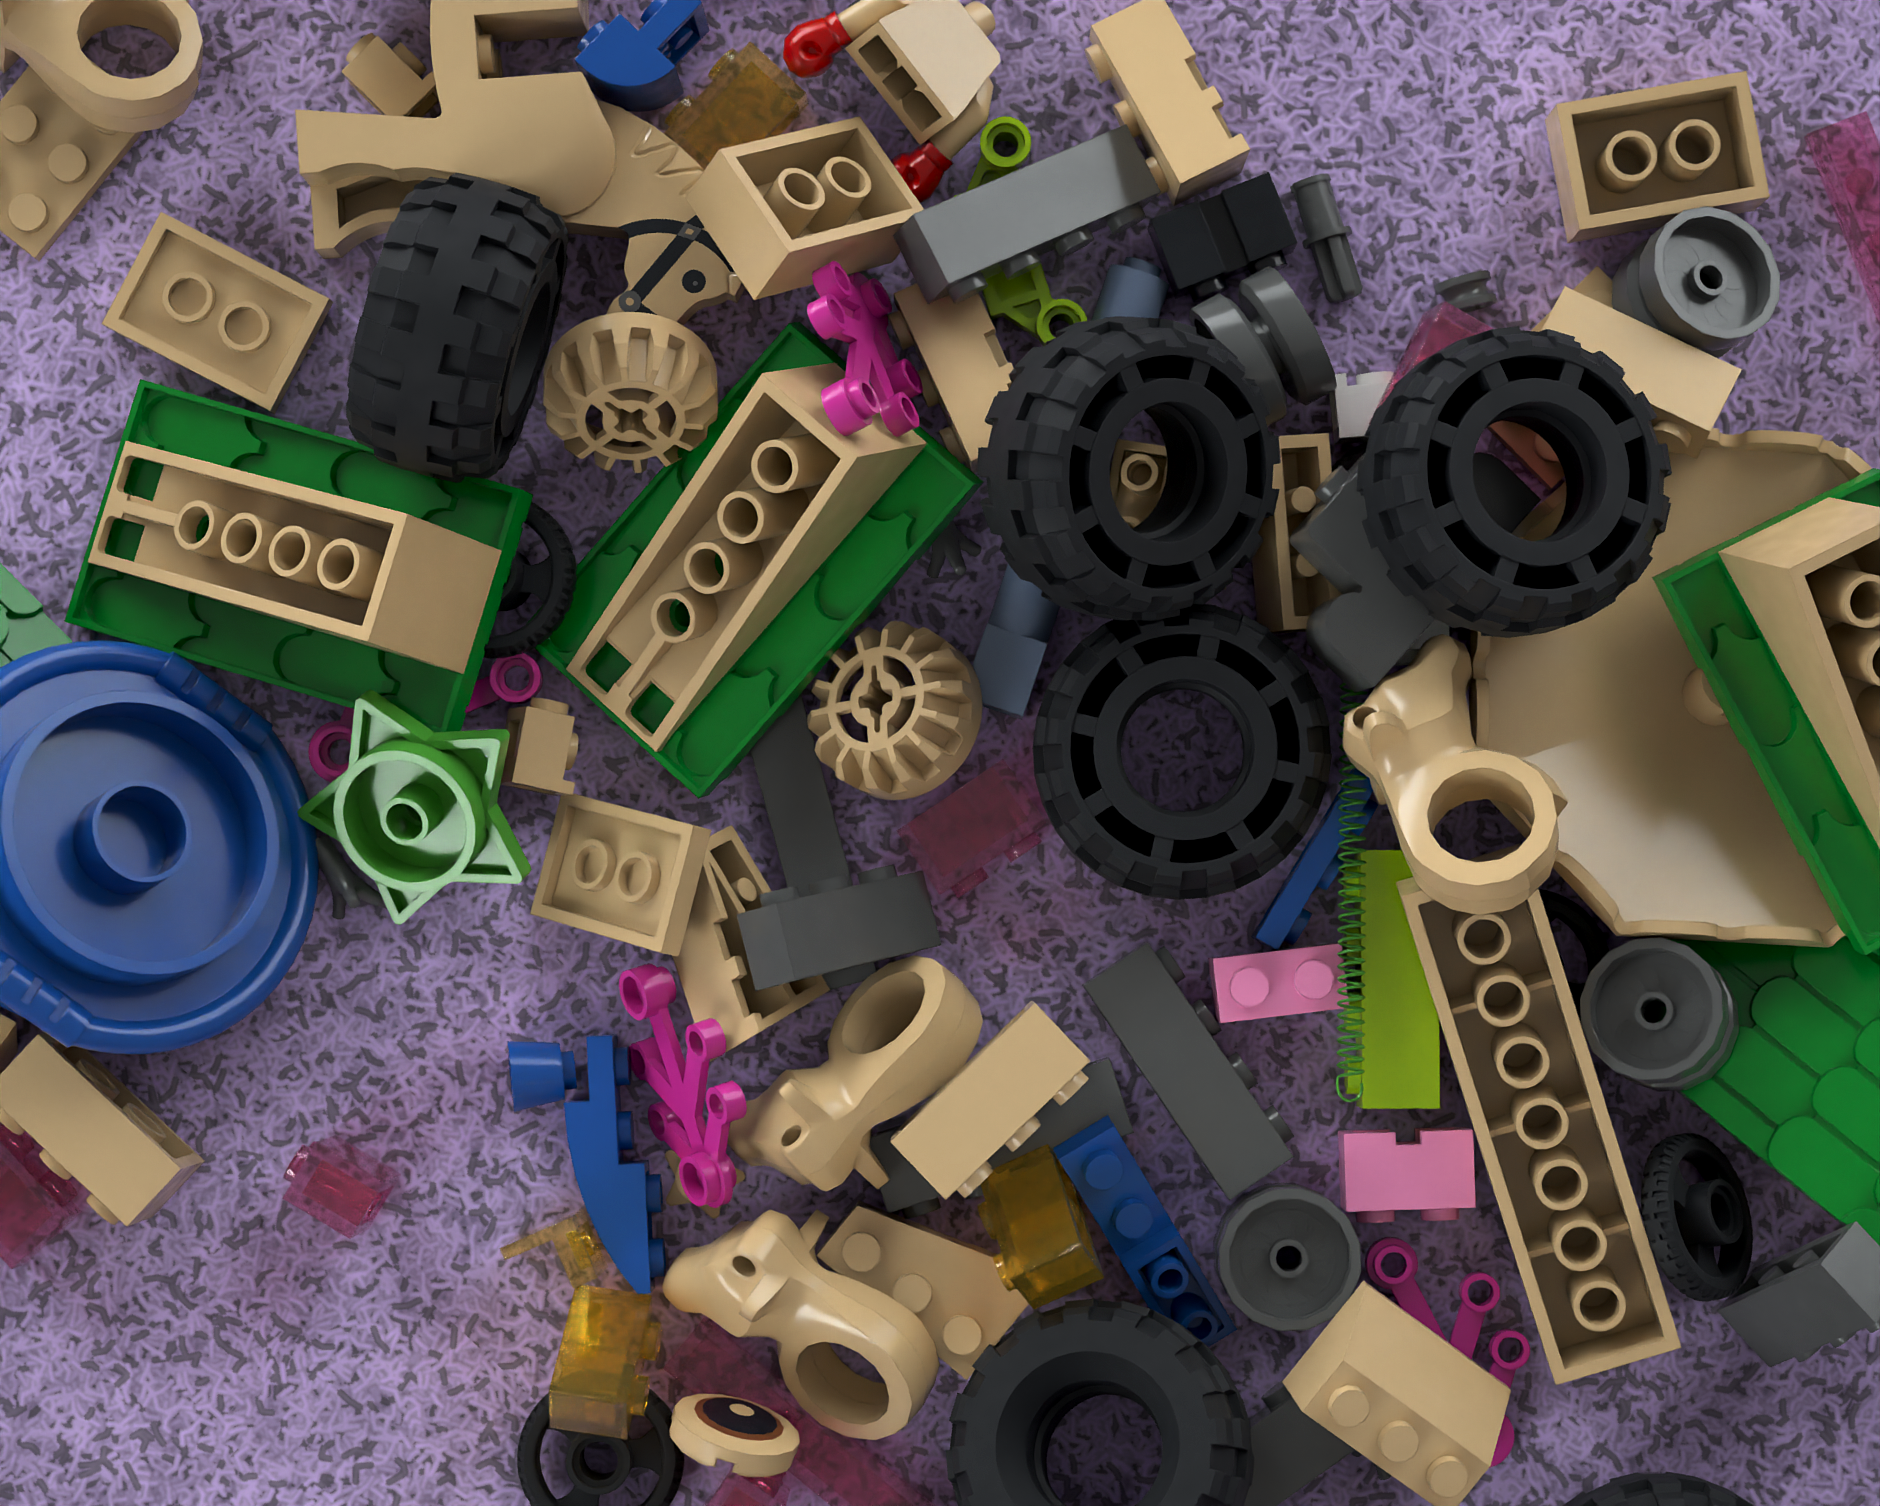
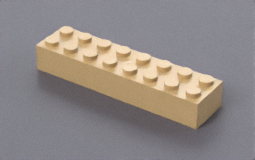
[1396,843,1682,1385]

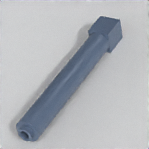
[972,257,1170,720]

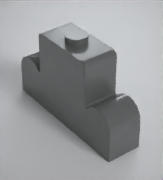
[1290,452,1541,693]

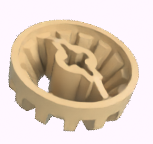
[543,312,718,473]
[807,621,982,800]

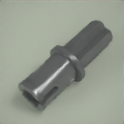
[1290,173,1363,303]

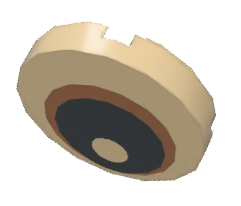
[669,1394,800,1477]

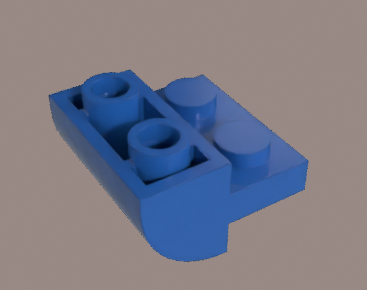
[575,0,710,112]

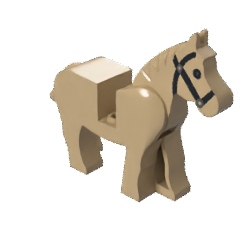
[295,0,745,325]

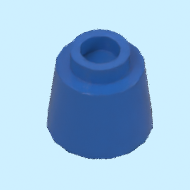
[507,1041,577,1112]

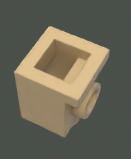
[341,33,439,117]
[500,697,579,796]

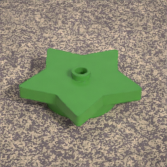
[297,689,532,925]

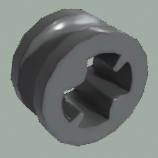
[1434,270,1497,318]

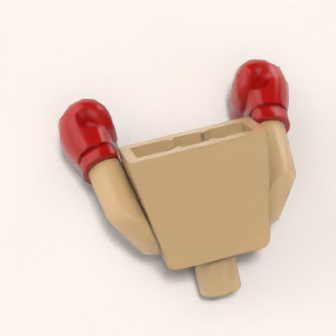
[783,0,1000,203]

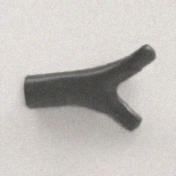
[927,520,982,578]
[316,834,387,919]

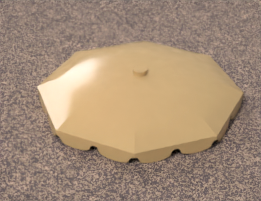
[1469,428,1872,948]

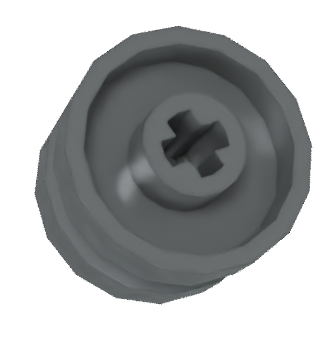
[1612,206,1780,359]
[1189,266,1337,427]
[1580,937,1739,1092]
[1213,1182,1361,1331]

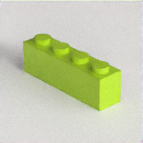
[1343,850,1440,1109]

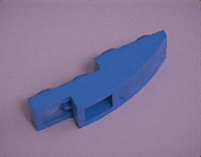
[564,1034,666,1294]
[1052,1115,1237,1347]

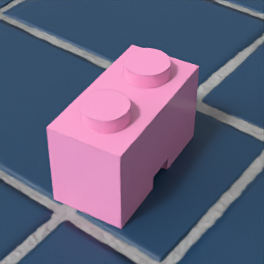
[1208,943,1349,1023]
[1338,1127,1476,1223]

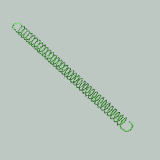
[1336,683,1368,1103]

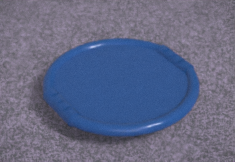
[0,640,319,1054]

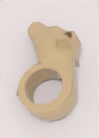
[0,0,203,133]
[1342,634,1569,915]
[727,955,983,1192]
[662,1209,940,1440]

